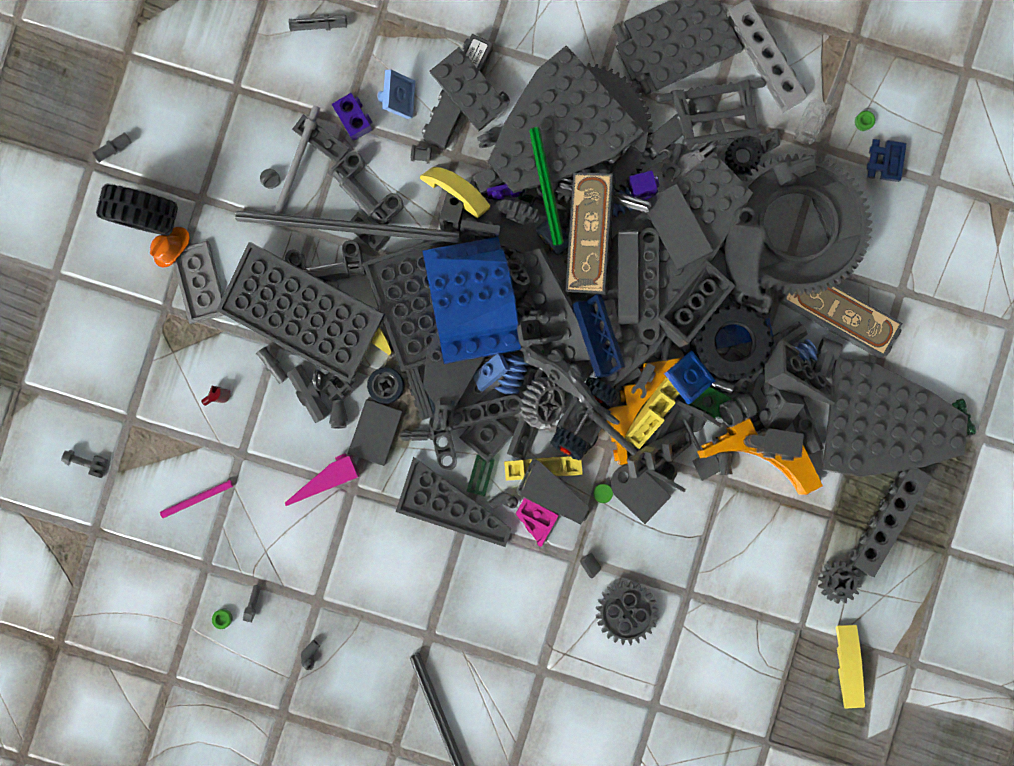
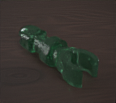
[952,399,976,435]

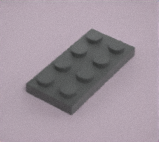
[429,47,508,132]

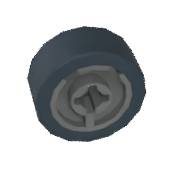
[367,367,405,404]

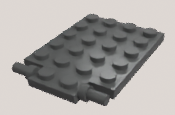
[613,0,743,95]

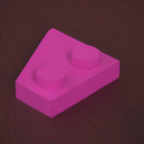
[516,498,559,547]

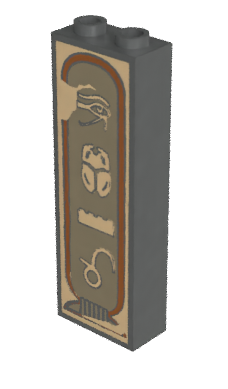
[566,170,616,294]
[778,285,903,358]

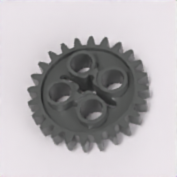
[595,581,659,645]

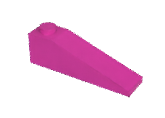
[285,453,360,506]

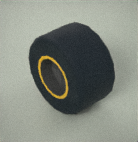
[536,219,569,255]

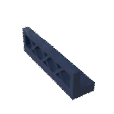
[572,294,625,377]

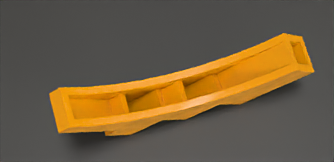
[606,358,681,465]
[697,418,823,495]

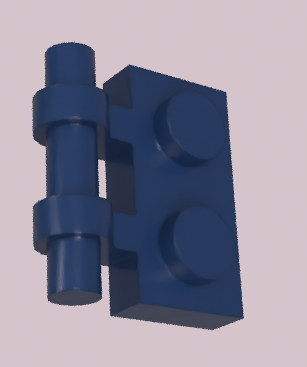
[866,139,907,182]

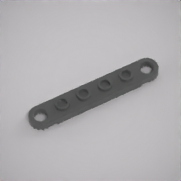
[639,228,660,345]

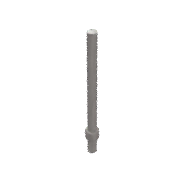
[274,105,320,214]

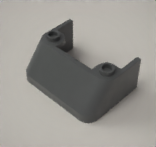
[631,399,722,492]

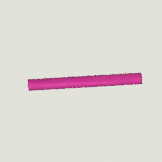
[160,480,233,518]

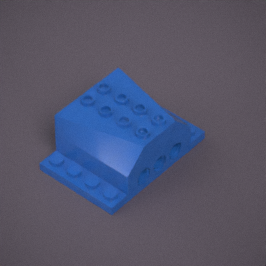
[423,237,521,364]

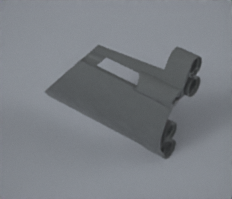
[725,207,774,318]

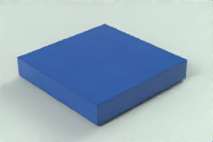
[664,351,716,404]

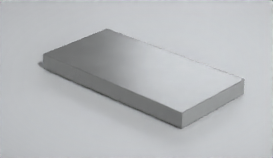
[174,241,224,324]

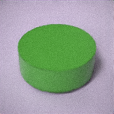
[854,111,876,131]
[593,484,613,503]
[212,609,233,629]

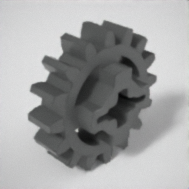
[499,198,541,225]
[818,561,862,604]

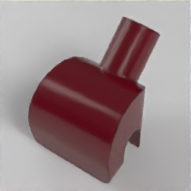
[201,385,231,406]

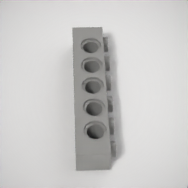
[726,0,807,113]

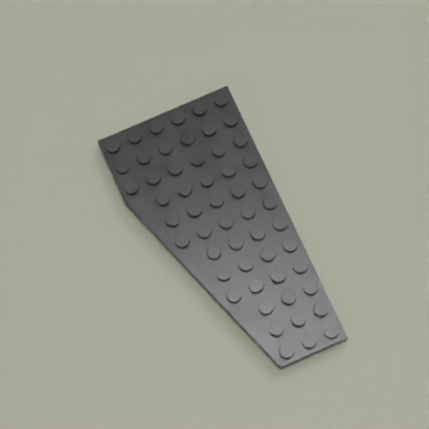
[561,152,753,388]

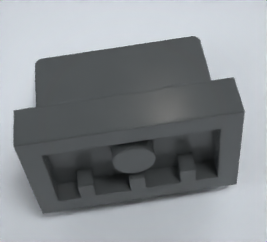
[460,198,502,238]

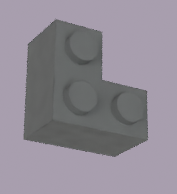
[759,382,805,431]

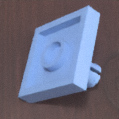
[378,69,415,119]

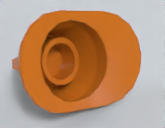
[150,227,190,268]

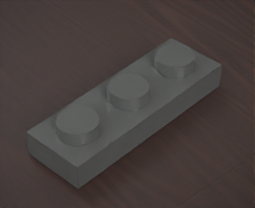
[292,114,350,163]

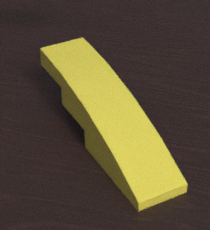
[624,377,679,449]
[836,625,865,709]

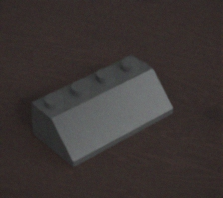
[657,260,735,347]

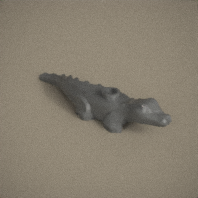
[520,346,620,425]

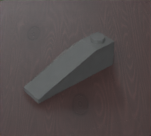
[765,340,835,405]

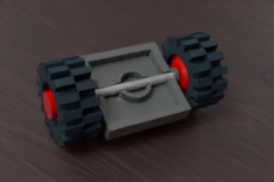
[550,377,618,460]

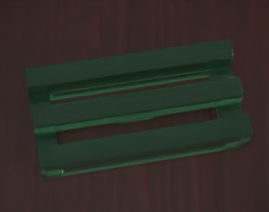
[466,455,495,497]

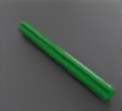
[529,127,564,245]

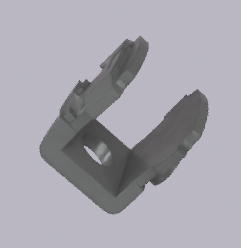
[517,310,563,346]

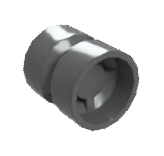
[719,393,757,427]

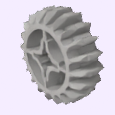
[520,377,567,429]

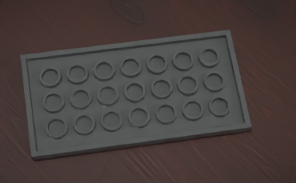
[216,242,385,383]

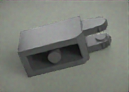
[743,429,804,461]

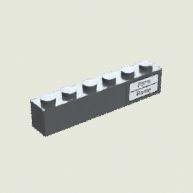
[422,34,493,151]

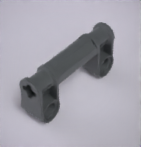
[328,151,403,225]
[285,240,366,282]

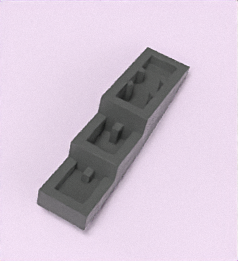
[627,426,692,478]

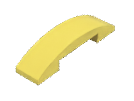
[420,167,490,218]
[504,456,583,481]

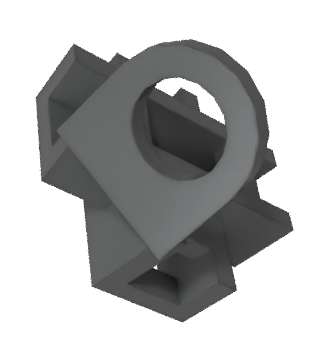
[313,370,357,401]

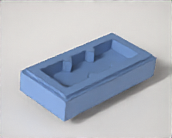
[473,353,509,391]

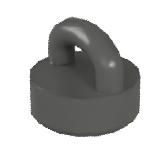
[260,169,280,189]

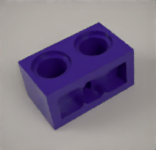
[332,93,373,141]
[628,170,660,200]

